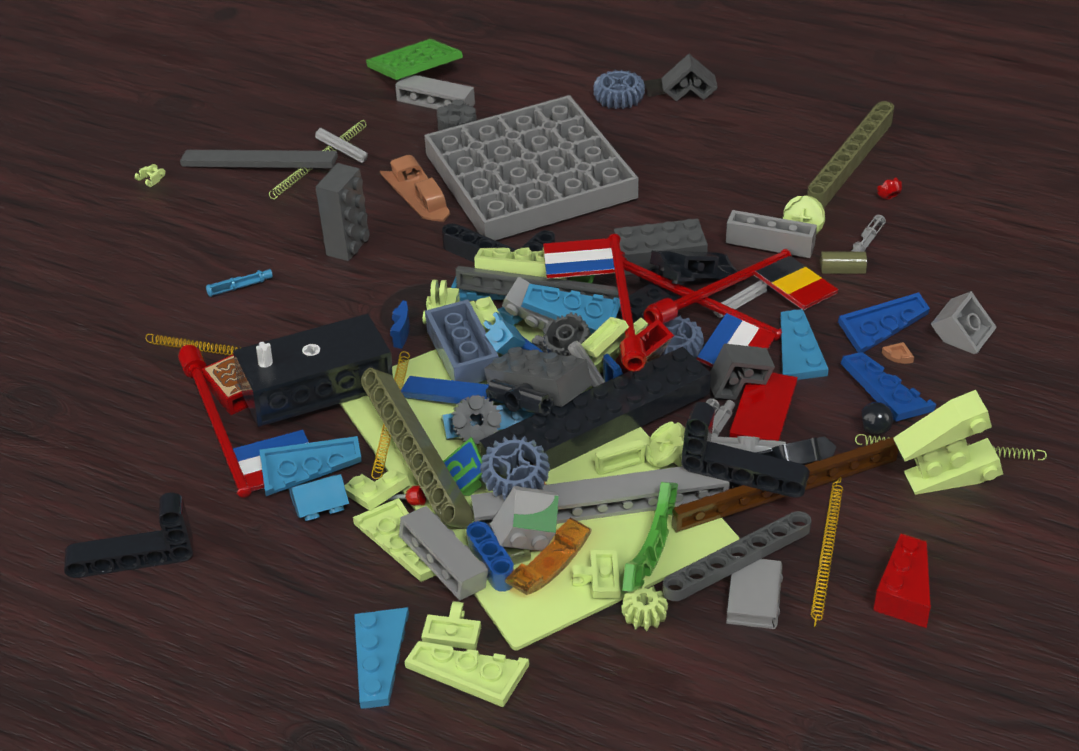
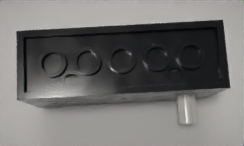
[233,313,393,427]

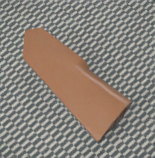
[380,155,450,222]

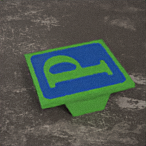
[443,437,483,496]

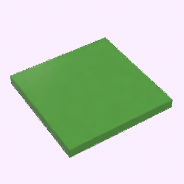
[366,39,463,80]

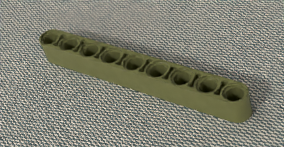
[807,101,894,208]
[361,368,473,529]

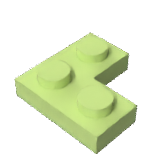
[344,469,411,511]

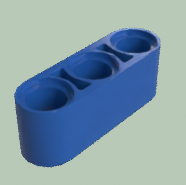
[466,521,515,592]

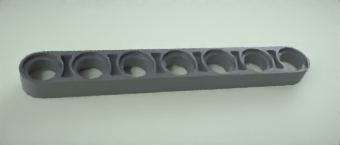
[663,511,812,601]

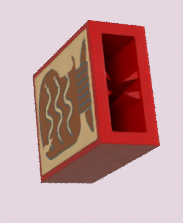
[615,319,674,374]
[202,355,248,415]

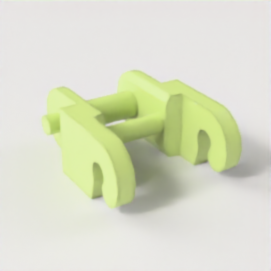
[135,164,166,187]

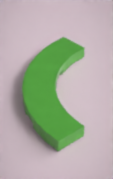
[622,482,678,592]

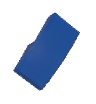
[390,300,410,349]

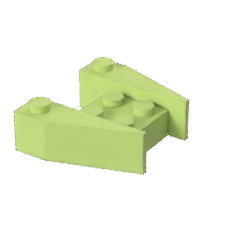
[893,390,1003,495]

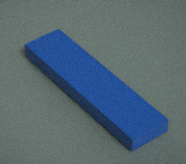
[401,376,492,404]

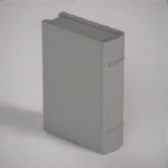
[726,556,783,629]

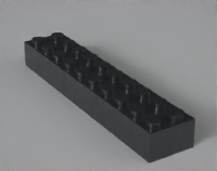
[479,346,711,479]

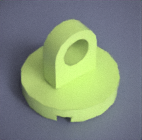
[783,196,825,234]
[645,422,685,468]

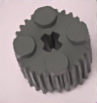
[437,99,477,131]
[543,312,591,356]
[450,395,501,445]

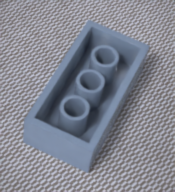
[425,299,499,383]

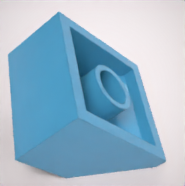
[288,474,349,521]

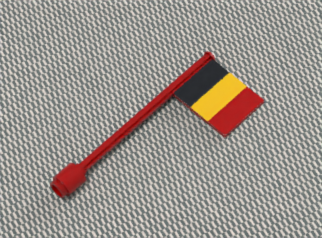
[643,249,839,325]

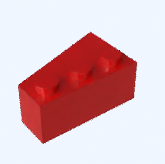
[873,534,931,628]

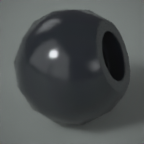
[861,402,894,435]

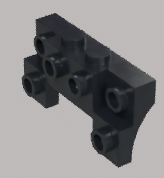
[650,250,744,285]
[616,265,683,325]

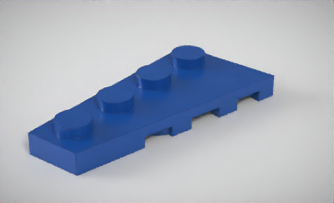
[838,292,930,353]
[841,352,936,421]

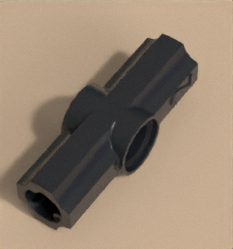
[486,379,554,416]

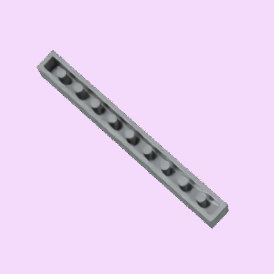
[471,466,729,533]

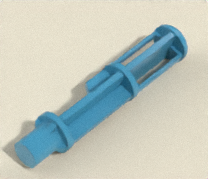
[206,269,273,297]

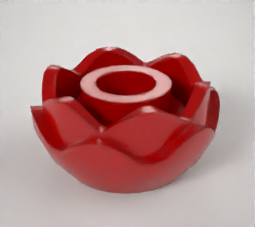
[877,177,902,200]

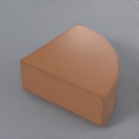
[882,342,914,364]

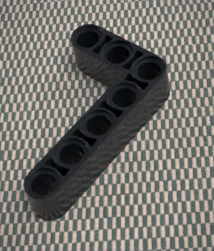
[442,223,555,263]
[681,402,810,498]
[64,492,193,578]

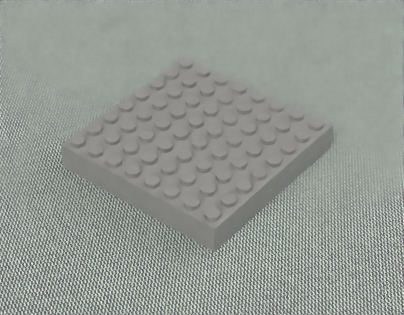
[424,95,638,241]

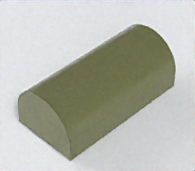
[820,251,867,274]

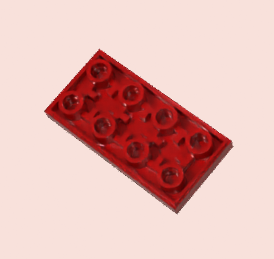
[729,372,798,441]

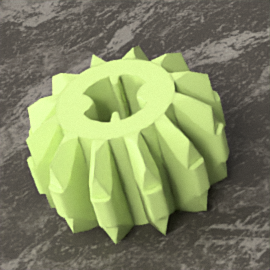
[622,585,668,631]

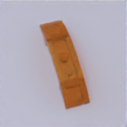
[505,517,591,595]

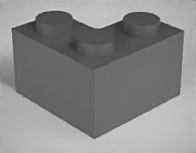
[662,54,718,101]
[710,343,775,400]

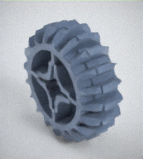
[594,70,645,110]
[647,315,704,359]
[480,434,550,500]

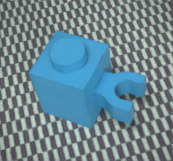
[483,312,526,355]

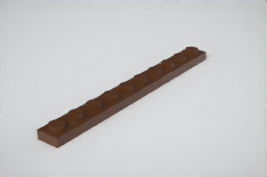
[672,436,899,532]

